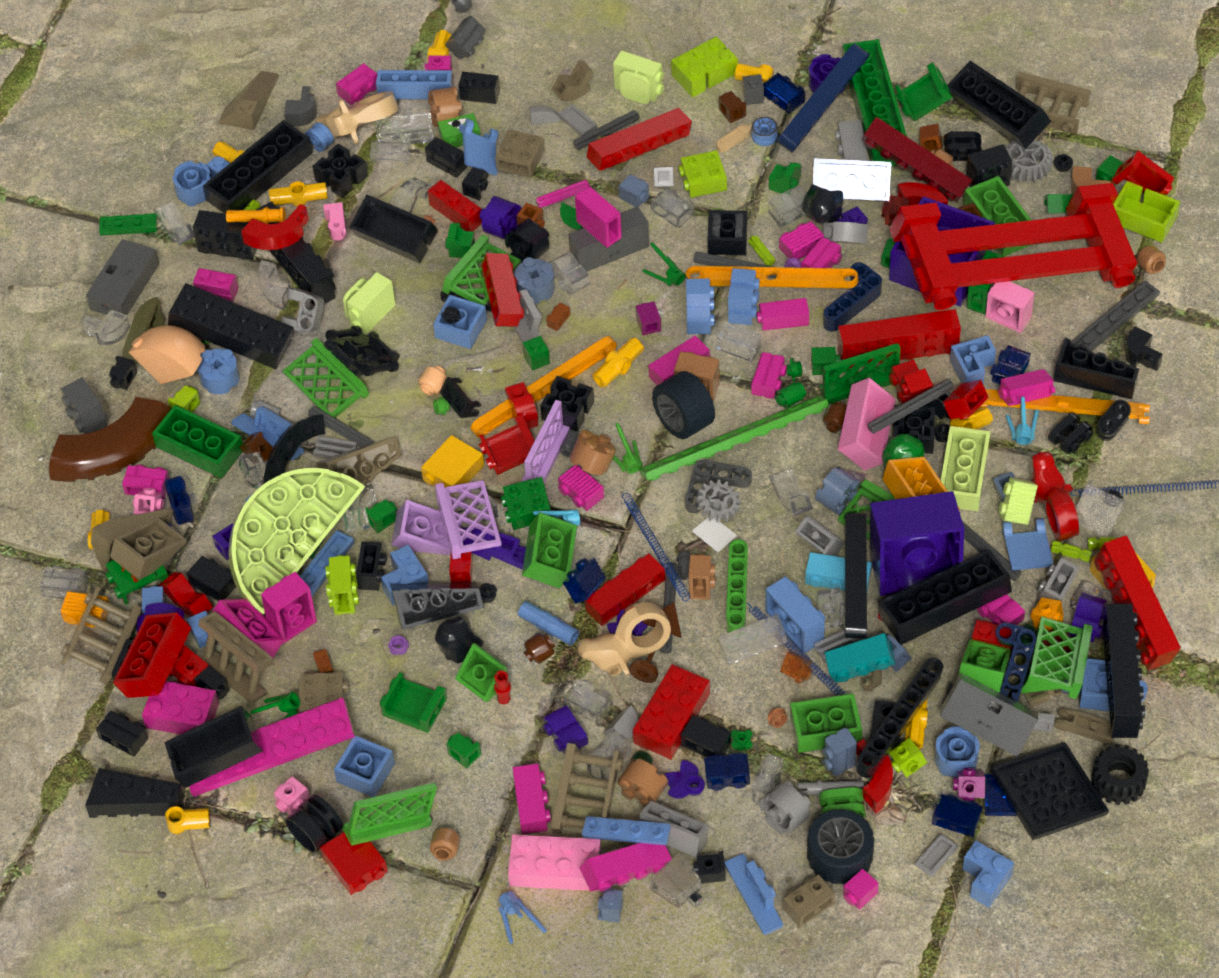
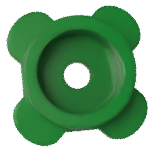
[787,358,802,381]
[731,730,753,751]

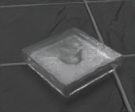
[1076,484,1126,537]

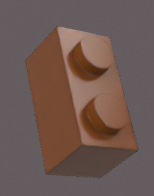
[546,303,571,331]
[313,649,334,673]

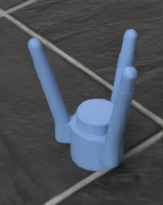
[498,891,547,944]

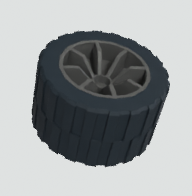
[652,371,715,439]
[807,809,874,884]

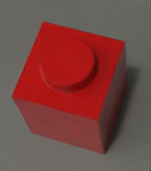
[449,552,473,583]

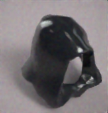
[802,184,843,223]
[435,617,484,664]

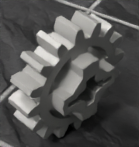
[696,480,741,523]

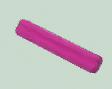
[536,180,590,208]

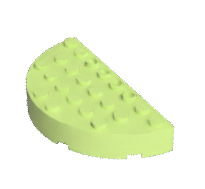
[229,468,365,615]

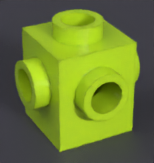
[889,738,928,778]

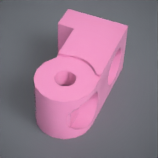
[323,202,346,241]

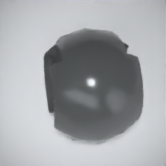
[451,0,472,13]

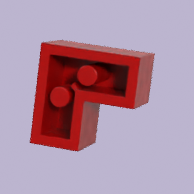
[889,359,933,404]

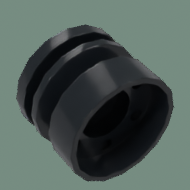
[285,794,343,853]

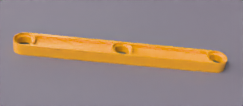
[686,266,859,288]
[470,336,617,438]

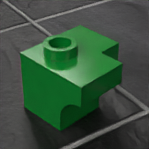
[769,162,801,196]
[445,223,475,258]

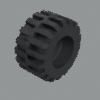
[1091,744,1149,805]

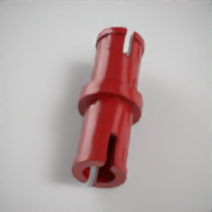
[494,671,511,704]

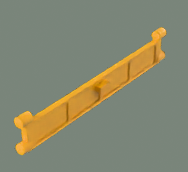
[978,389,1150,425]

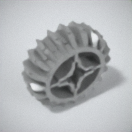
[1005,140,1053,184]

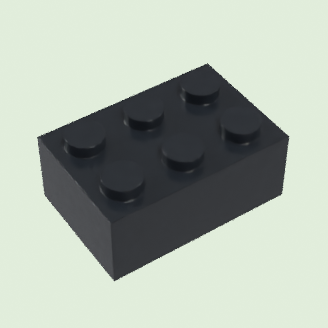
[193,210,257,260]

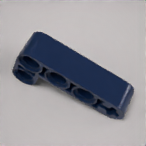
[823,262,882,332]
[995,623,1036,708]

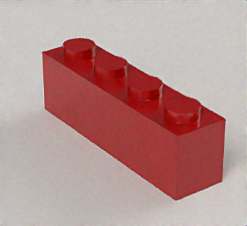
[481,253,524,327]
[585,553,665,626]

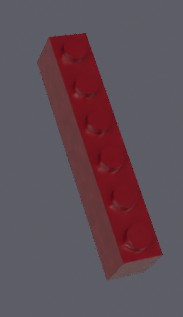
[862,117,972,203]

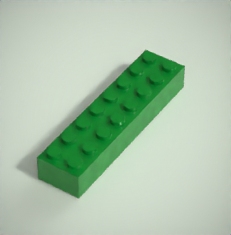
[842,39,907,167]

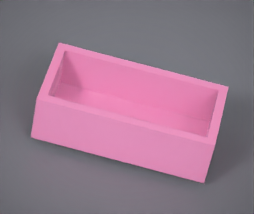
[838,378,896,471]
[508,835,601,891]

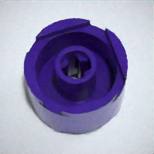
[808,54,845,93]
[480,196,522,240]

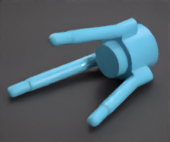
[1006,397,1039,445]
[533,509,580,526]

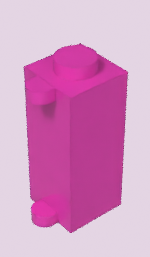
[756,298,809,331]
[998,369,1055,406]

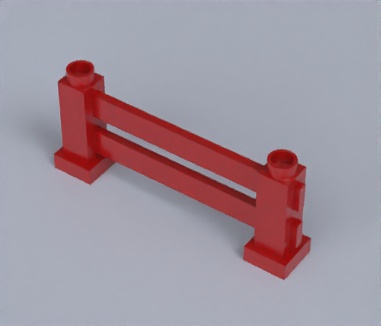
[889,183,1137,310]

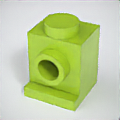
[168,385,201,413]

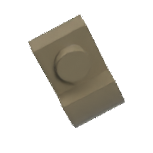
[552,60,593,101]

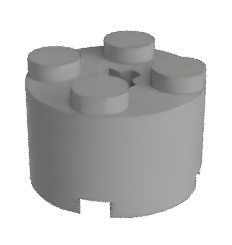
[760,781,811,834]

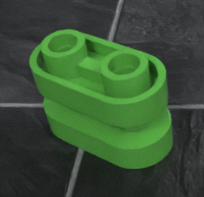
[819,787,866,818]

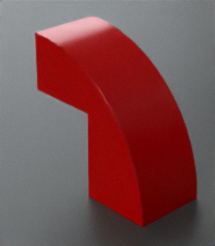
[159,572,213,617]

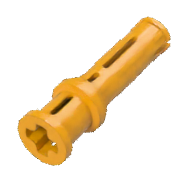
[226,207,286,224]

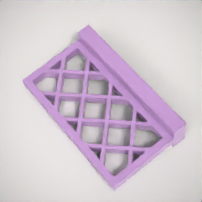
[521,400,570,484]
[435,480,501,559]

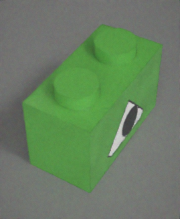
[438,113,480,148]

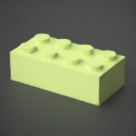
[941,426,991,511]

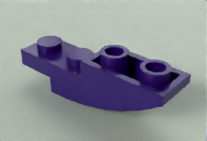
[460,527,526,570]

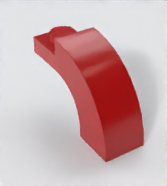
[897,182,948,206]
[856,739,893,813]

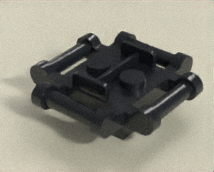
[324,325,400,376]

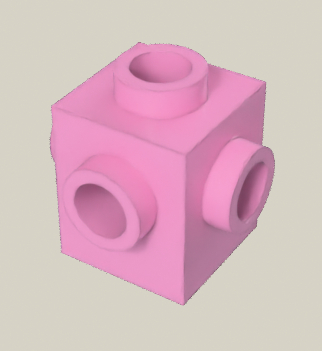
[133,488,164,515]
[274,776,310,815]

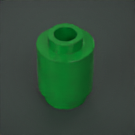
[775,382,806,408]

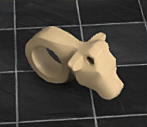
[316,91,399,144]
[577,602,671,676]

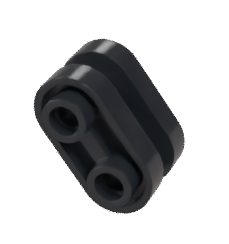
[944,131,982,161]
[1096,400,1131,441]
[1048,412,1093,454]

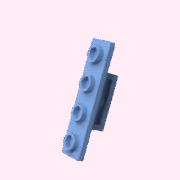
[231,406,304,460]
[582,816,671,845]
[725,854,783,935]

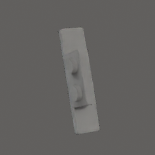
[514,289,542,344]

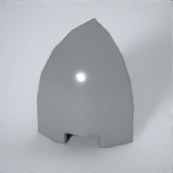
[529,105,561,125]
[602,705,638,744]

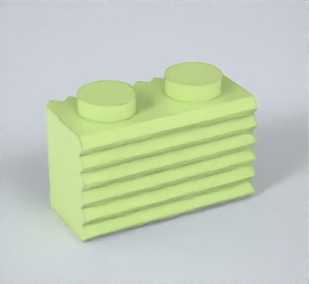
[998,477,1038,525]

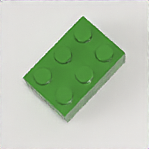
[522,512,577,588]
[958,639,1012,693]
[790,694,862,753]

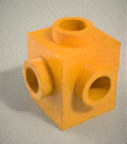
[1031,597,1064,632]

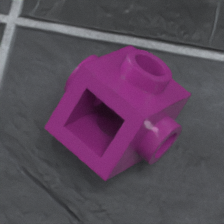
[953,768,985,801]

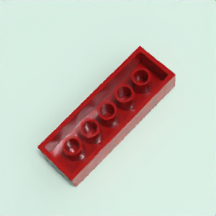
[837,309,961,368]
[1095,535,1181,670]

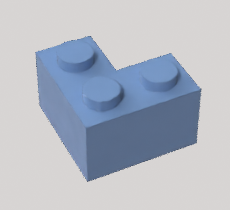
[686,279,714,334]
[950,335,996,385]
[381,545,429,605]
[963,841,1014,908]

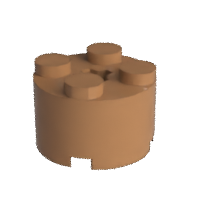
[428,87,462,127]
[569,430,616,475]
[618,758,669,807]

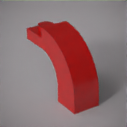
[241,204,309,250]

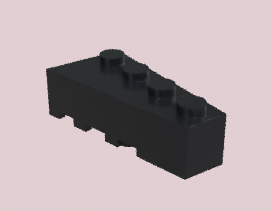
[1053,338,1139,399]
[390,582,484,630]
[85,768,185,818]

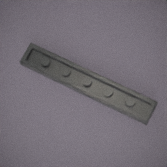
[1071,280,1160,352]

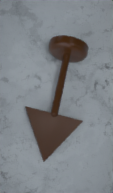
[629,602,682,683]

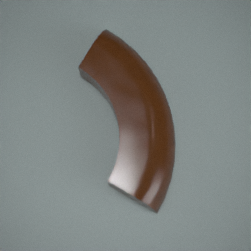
[49,397,172,482]

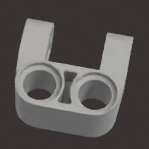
[281,287,324,332]

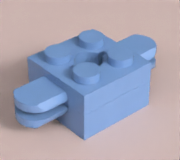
[1062,658,1148,712]

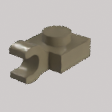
[1023,689,1063,708]

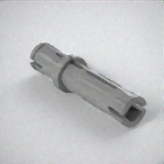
[797,780,864,797]

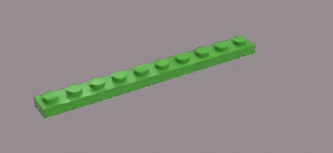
[639,395,829,481]

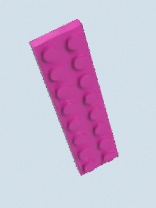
[189,698,355,797]

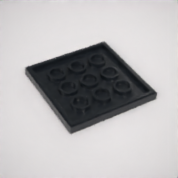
[990,742,1109,840]

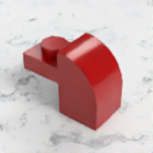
[505,382,538,429]

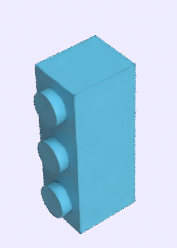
[805,552,872,592]

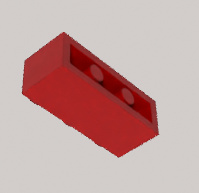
[427,180,482,232]

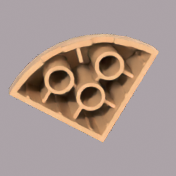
[129,325,205,384]

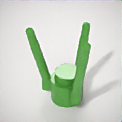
[613,423,643,474]

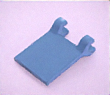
[459,119,498,176]
[1002,518,1053,571]

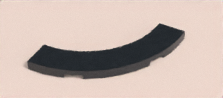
[263,414,325,484]

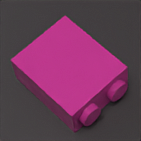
[575,186,622,248]

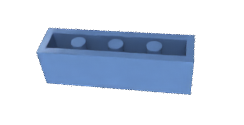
[376,70,453,99]

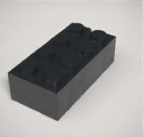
[349,195,438,263]
[164,706,263,788]

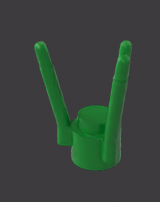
[642,242,686,287]
[250,692,300,720]

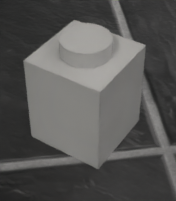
[654,166,674,187]

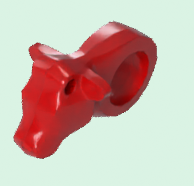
[1030,451,1079,541]

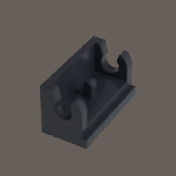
[440,377,481,418]

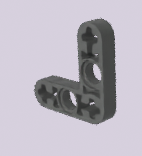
[685,460,752,513]

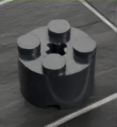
[505,218,549,263]

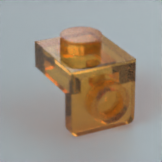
[780,651,812,684]

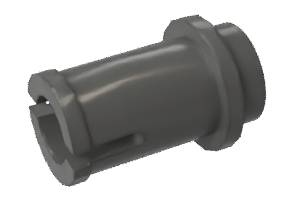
[560,431,579,457]
[676,552,691,580]

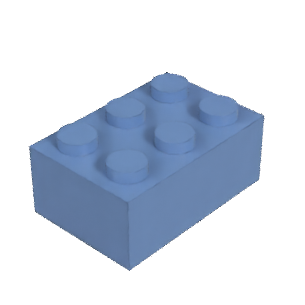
[765,576,825,654]

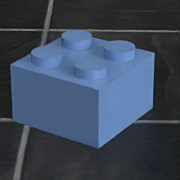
[433,295,487,349]
[334,735,395,797]

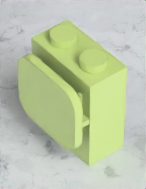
[613,51,664,104]
[343,272,395,335]

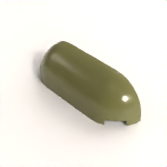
[122,297,165,363]

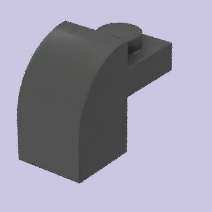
[284,86,318,127]

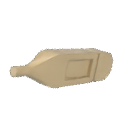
[716,124,752,152]

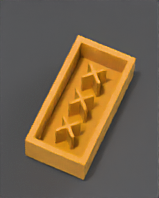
[882,457,960,511]

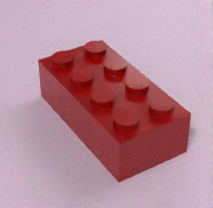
[113,612,191,698]
[633,664,710,760]

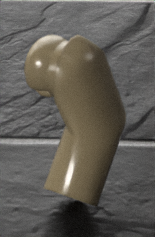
[860,670,882,691]

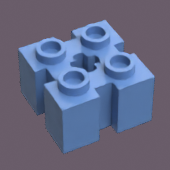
[728,268,760,325]

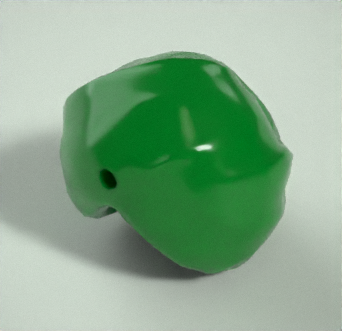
[882,434,925,468]

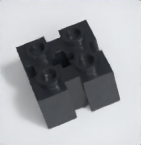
[312,143,368,198]
[540,376,594,432]
[893,405,935,454]

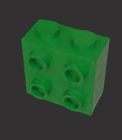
[501,477,552,530]

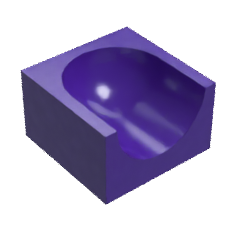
[889,196,995,307]
[870,491,964,596]

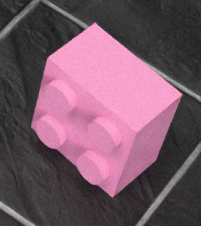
[986,281,1035,333]

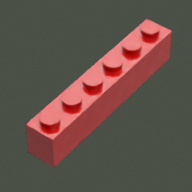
[586,108,692,171]

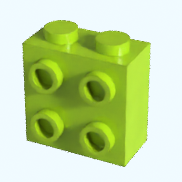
[678,150,727,198]
[325,555,359,615]

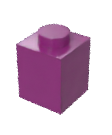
[635,301,661,336]

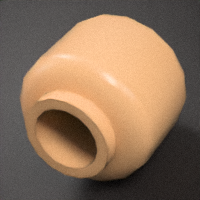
[418,366,447,396]

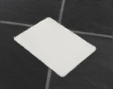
[692,517,737,552]

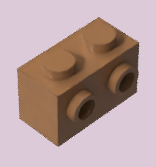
[689,554,715,600]

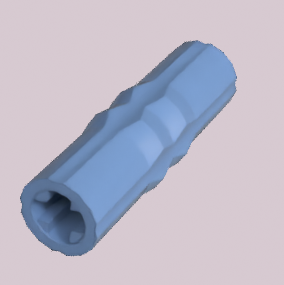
[518,601,579,646]

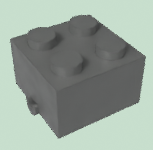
[61,377,108,434]

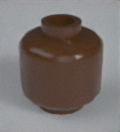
[822,402,847,433]
[523,633,555,664]

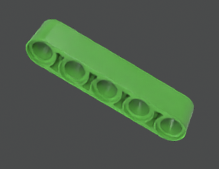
[726,539,748,637]

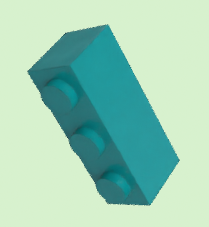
[825,633,896,683]

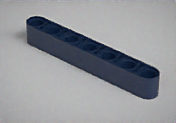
[777,43,870,152]

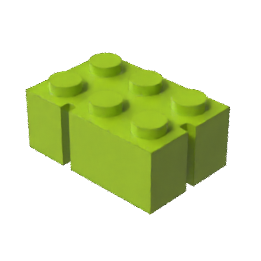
[671,36,738,98]
[1113,181,1181,243]

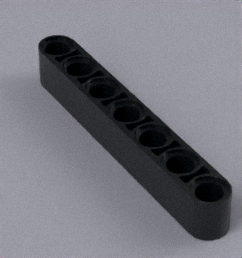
[845,513,867,639]
[856,658,944,778]

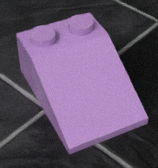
[391,500,462,555]

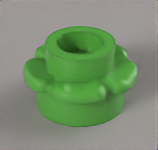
[433,396,449,416]

